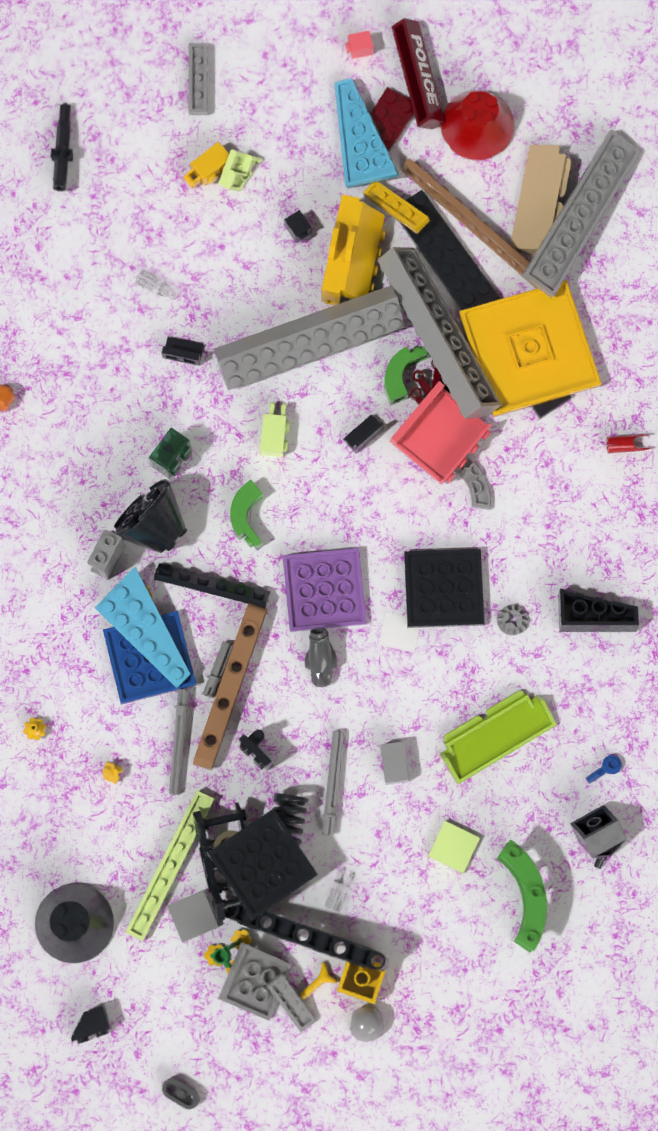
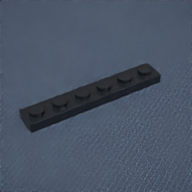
[154,563,270,608]

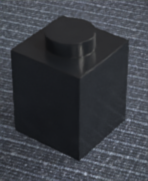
[284,210,312,243]

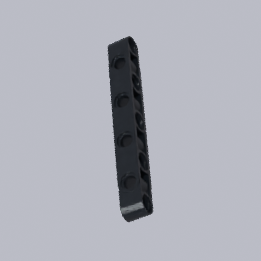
[224,905,389,972]

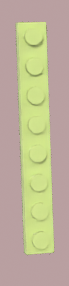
[126,790,215,941]

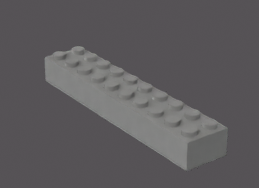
[378,247,502,419]
[213,286,405,390]

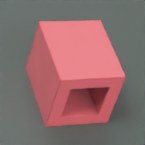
[345,30,373,59]

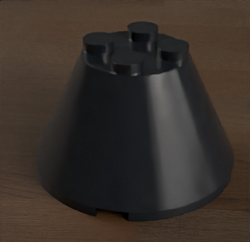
[111,479,188,553]
[35,884,114,963]

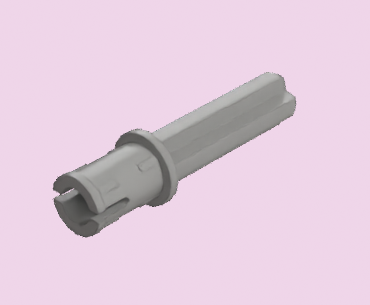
[202,642,233,698]

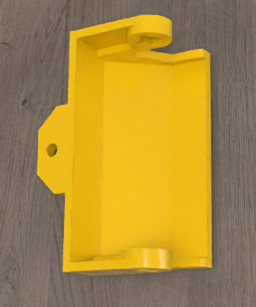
[321,194,386,305]

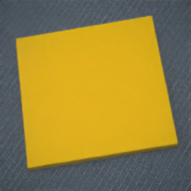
[459,280,602,417]

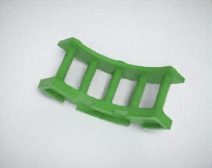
[497,839,547,953]

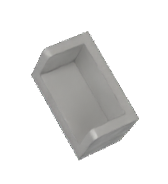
[380,741,409,785]

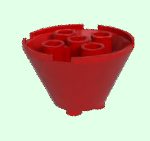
[441,90,514,161]

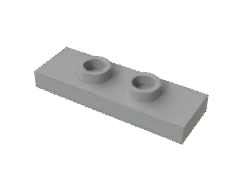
[266,972,317,1032]

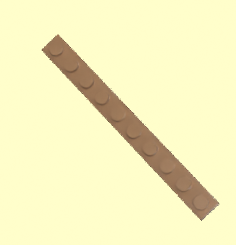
[402,158,537,289]

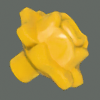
[23,718,46,741]
[102,761,123,784]

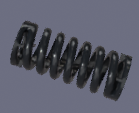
[272,793,309,845]

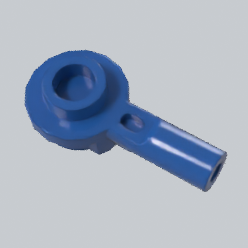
[585,755,622,784]

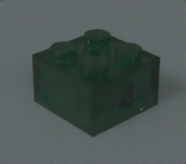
[148,427,192,479]

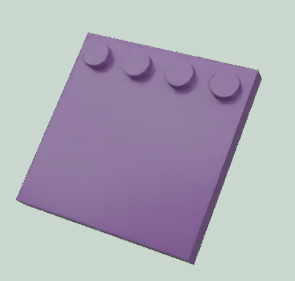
[283,548,367,632]

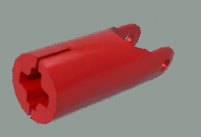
[606,434,650,454]

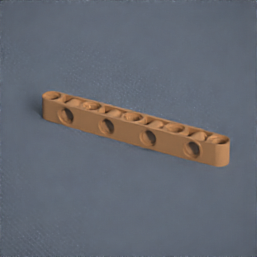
[193,603,267,770]

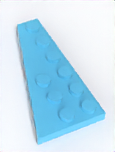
[334,78,399,188]
[95,567,191,689]

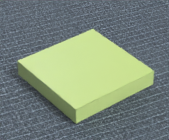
[428,821,480,874]

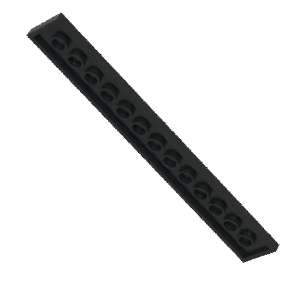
[398,190,571,419]

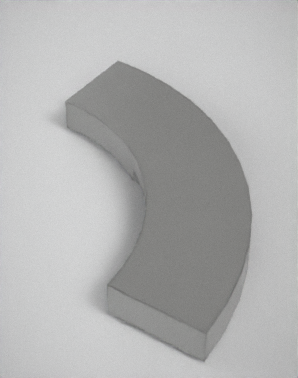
[454,457,491,510]

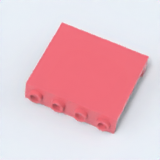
[389,381,492,485]

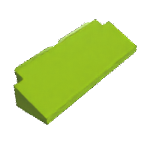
[439,690,557,784]

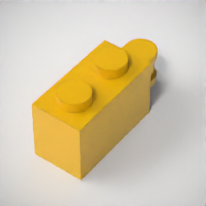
[183,141,229,188]

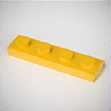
[363,181,430,234]

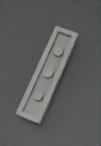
[189,43,208,115]

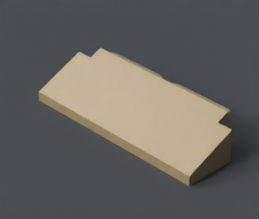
[510,145,571,255]

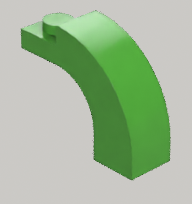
[384,346,430,406]
[230,480,263,550]

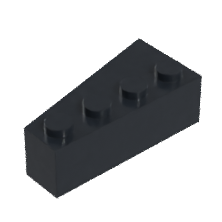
[558,588,639,632]

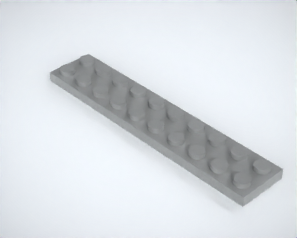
[522,129,641,298]

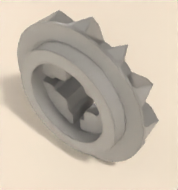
[497,604,528,635]

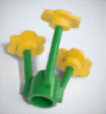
[204,929,252,973]

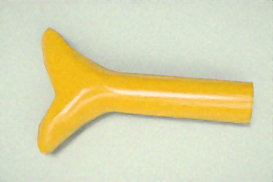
[299,962,337,1001]

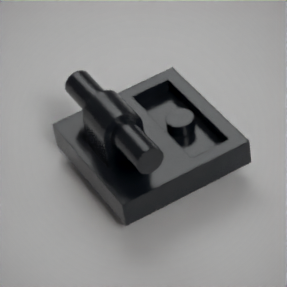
[239,729,273,771]

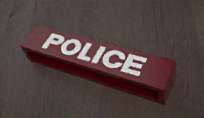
[391,18,445,130]

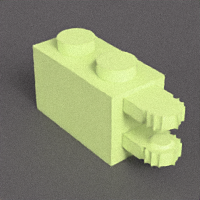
[260,402,290,457]

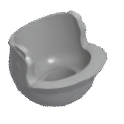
[350,1006,384,1042]

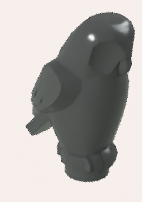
[305,628,337,687]

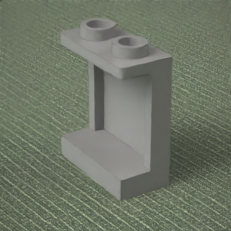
[87,530,126,580]

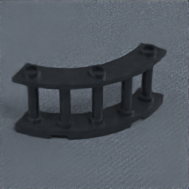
[192,802,247,921]

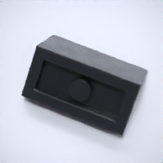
[162,337,204,366]
[343,414,385,454]

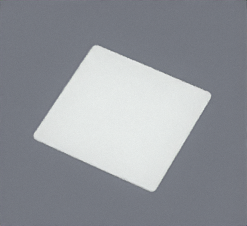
[379,612,419,652]

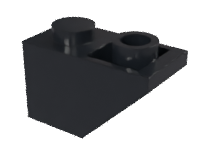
[71,1005,112,1044]

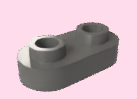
[162,1078,200,1109]

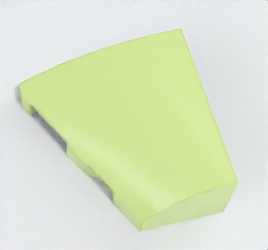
[218,149,262,192]

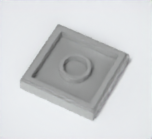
[167,890,219,943]

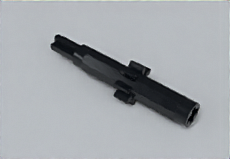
[50,103,73,192]

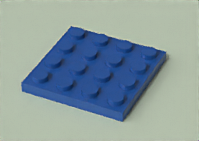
[103,611,197,705]

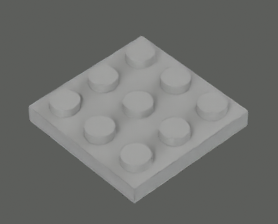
[218,943,292,1021]

